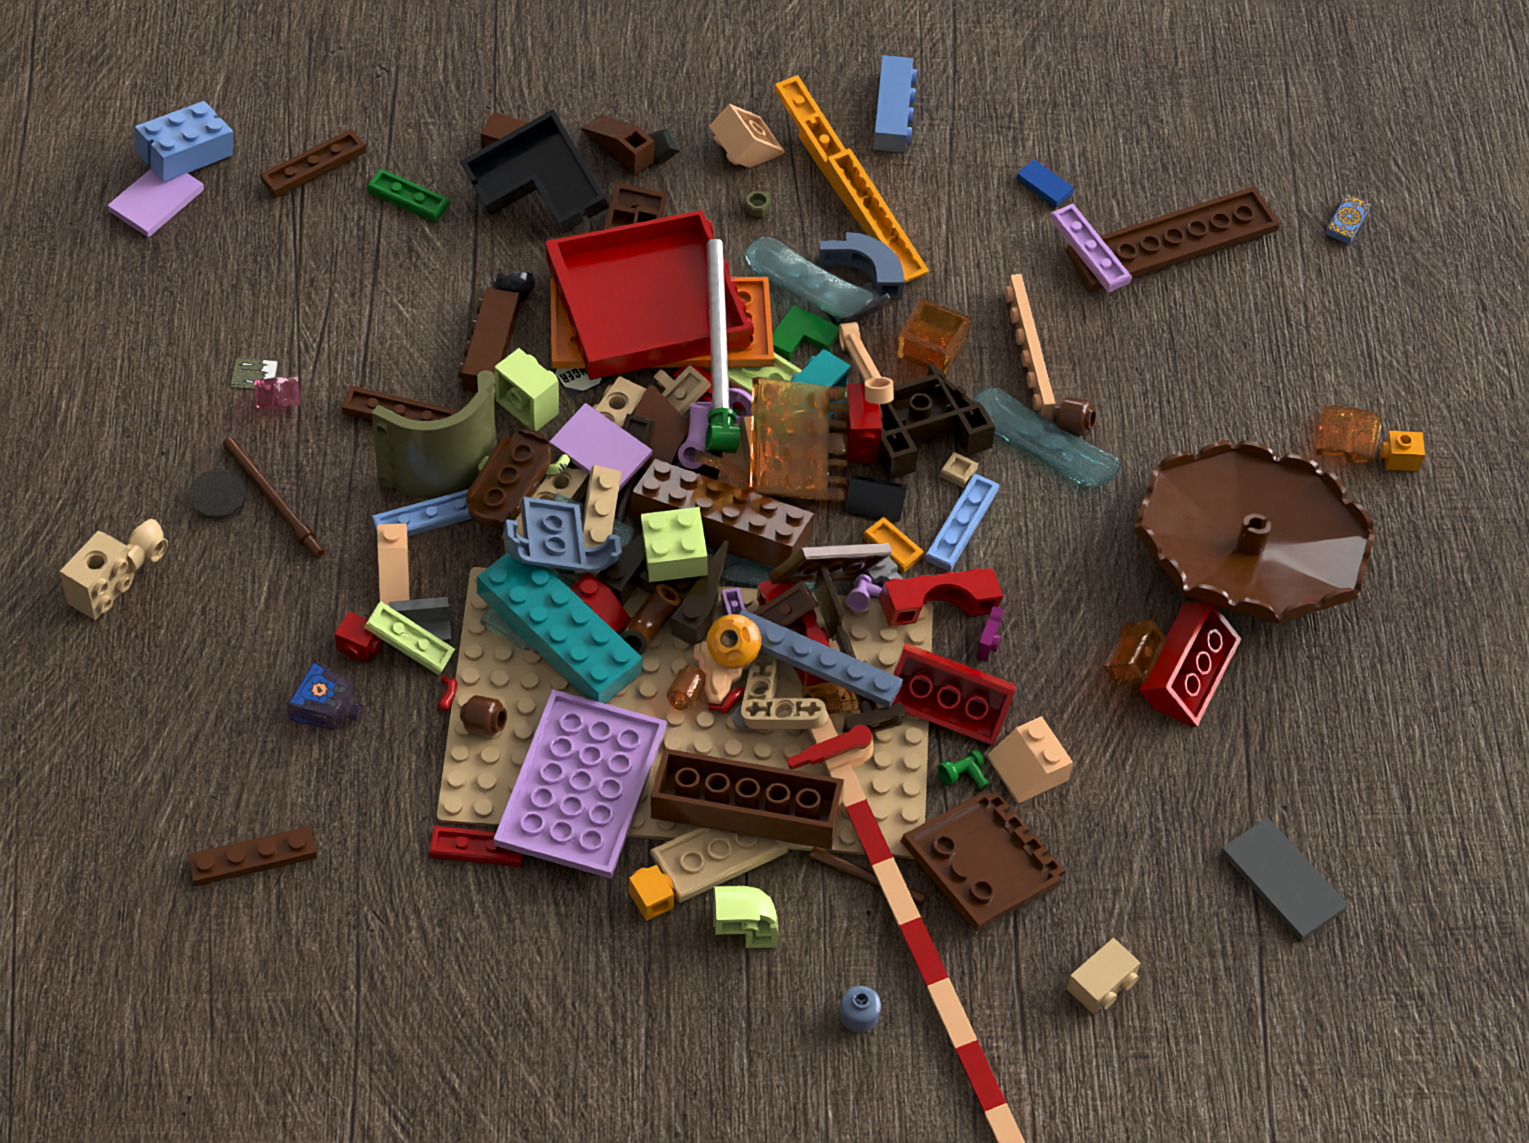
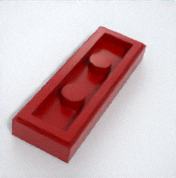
[429,826,523,867]

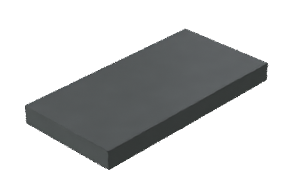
[1221,817,1349,941]

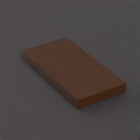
[768,543,892,584]

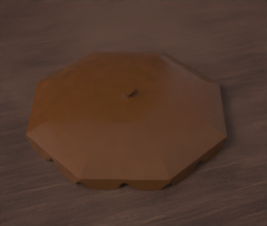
[1133,440,1376,624]

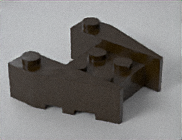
[878,363,995,480]
[596,534,729,646]

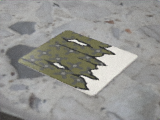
[231,358,277,390]

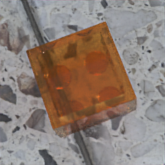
[896,297,971,375]

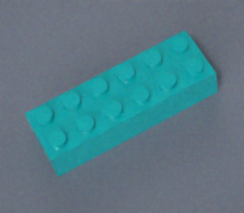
[477,553,643,704]

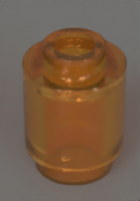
[666,665,705,710]

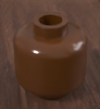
[1053,397,1097,436]
[460,695,507,737]

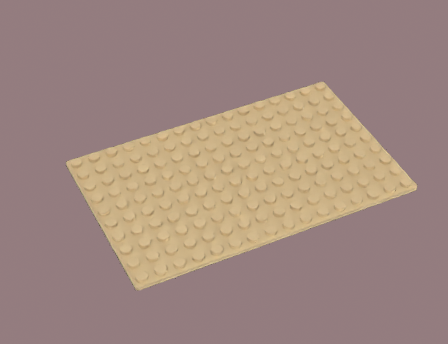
[437,567,933,859]

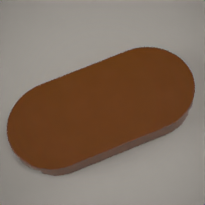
[466,429,552,527]

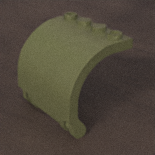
[372,370,497,498]

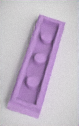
[1050,204,1132,293]

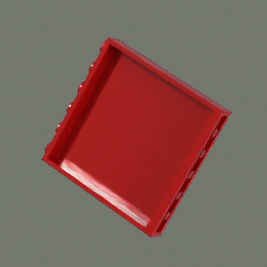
[545,210,754,380]

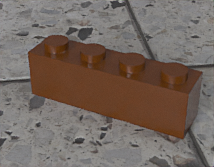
[458,288,519,392]

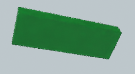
[367,169,450,223]

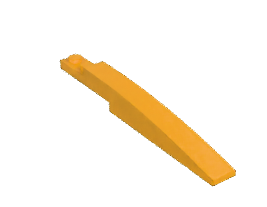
[774,75,929,283]

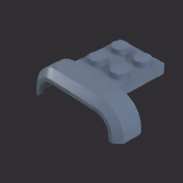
[504,497,622,572]

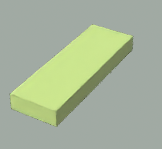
[364,601,455,675]

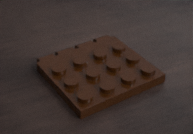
[900,791,1066,931]

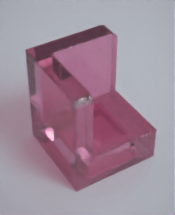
[254,377,300,408]

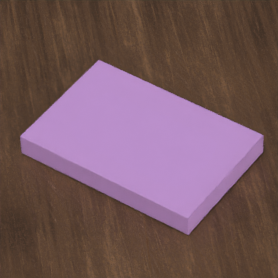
[108,169,204,238]
[549,403,652,492]

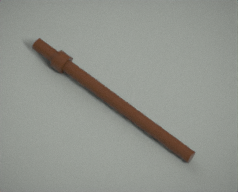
[223,437,325,558]

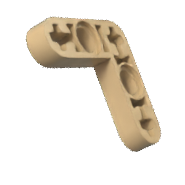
[741,653,828,729]

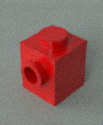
[334,612,383,663]

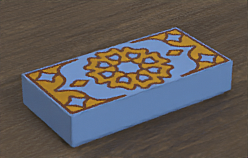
[1325,194,1371,245]

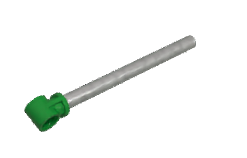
[705,239,740,454]

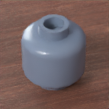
[839,986,881,1033]

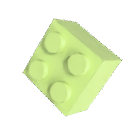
[494,348,559,431]
[641,507,708,582]

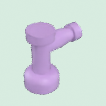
[846,574,882,612]

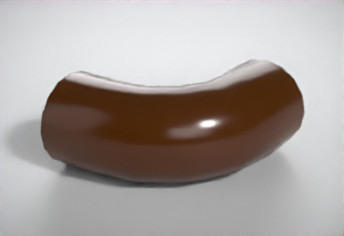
[620,584,681,656]

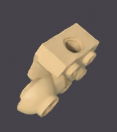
[60,519,168,620]

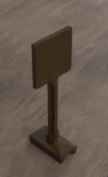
[813,563,905,734]

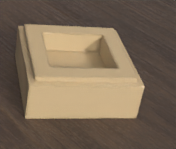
[940,452,979,489]

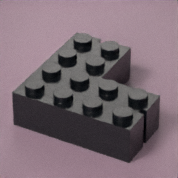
[460,109,609,234]

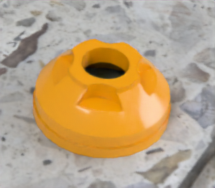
[707,614,761,669]

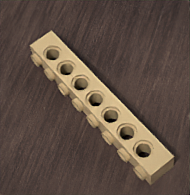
[502,376,647,553]

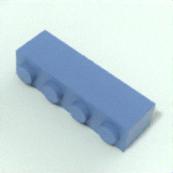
[873,55,917,153]

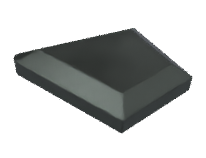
[647,128,681,165]

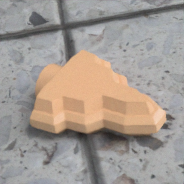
[694,636,751,705]

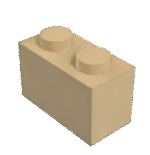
[1067,938,1141,1014]

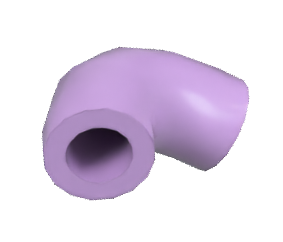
[678,402,713,469]

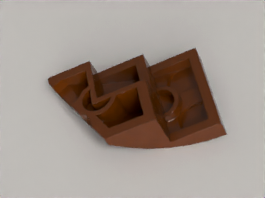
[604,182,668,229]
[633,385,690,470]

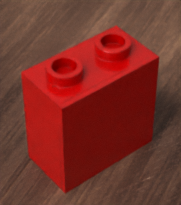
[842,383,882,463]

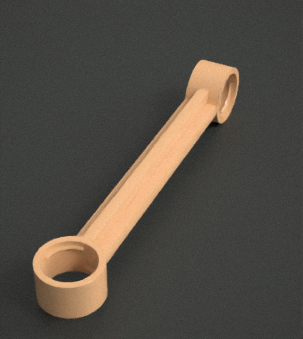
[839,322,894,404]

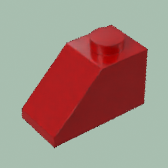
[570,572,631,636]

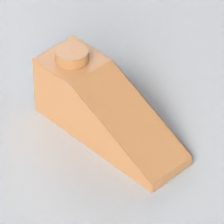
[377,523,410,606]

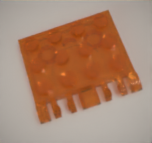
[750,377,848,502]

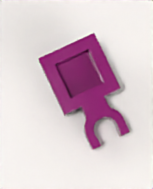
[976,606,1004,662]

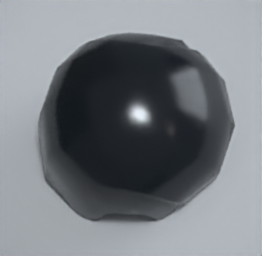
[492,271,535,300]

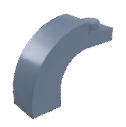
[818,232,904,299]

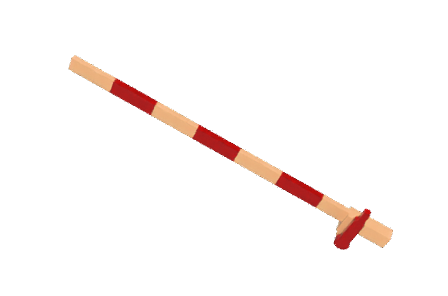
[787,711,1025,1143]

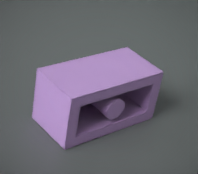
[721,587,746,615]

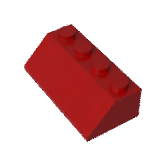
[1139,601,1241,727]
[892,643,1016,746]

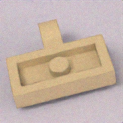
[654,365,711,415]

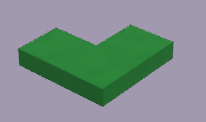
[772,305,839,359]

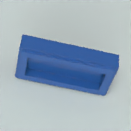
[1016,159,1074,208]

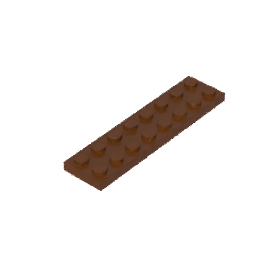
[1066,186,1280,292]

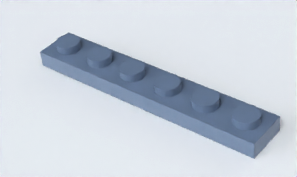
[729,609,903,708]

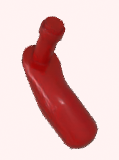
[438,675,458,711]
[708,687,745,714]

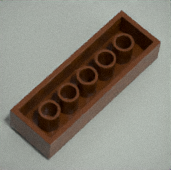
[629,459,814,568]
[650,748,844,850]

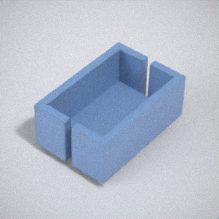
[135,101,233,182]

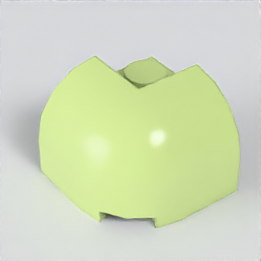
[713,886,778,948]

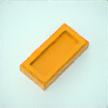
[863,517,924,573]

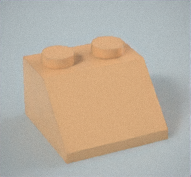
[709,104,785,168]
[987,716,1073,804]

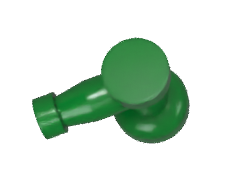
[937,749,990,790]

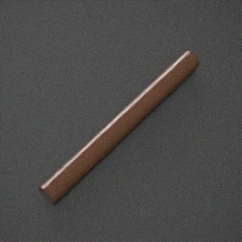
[809,847,927,906]

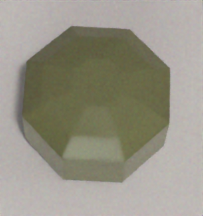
[745,191,770,217]

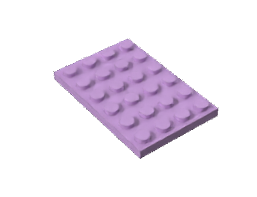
[493,689,667,879]

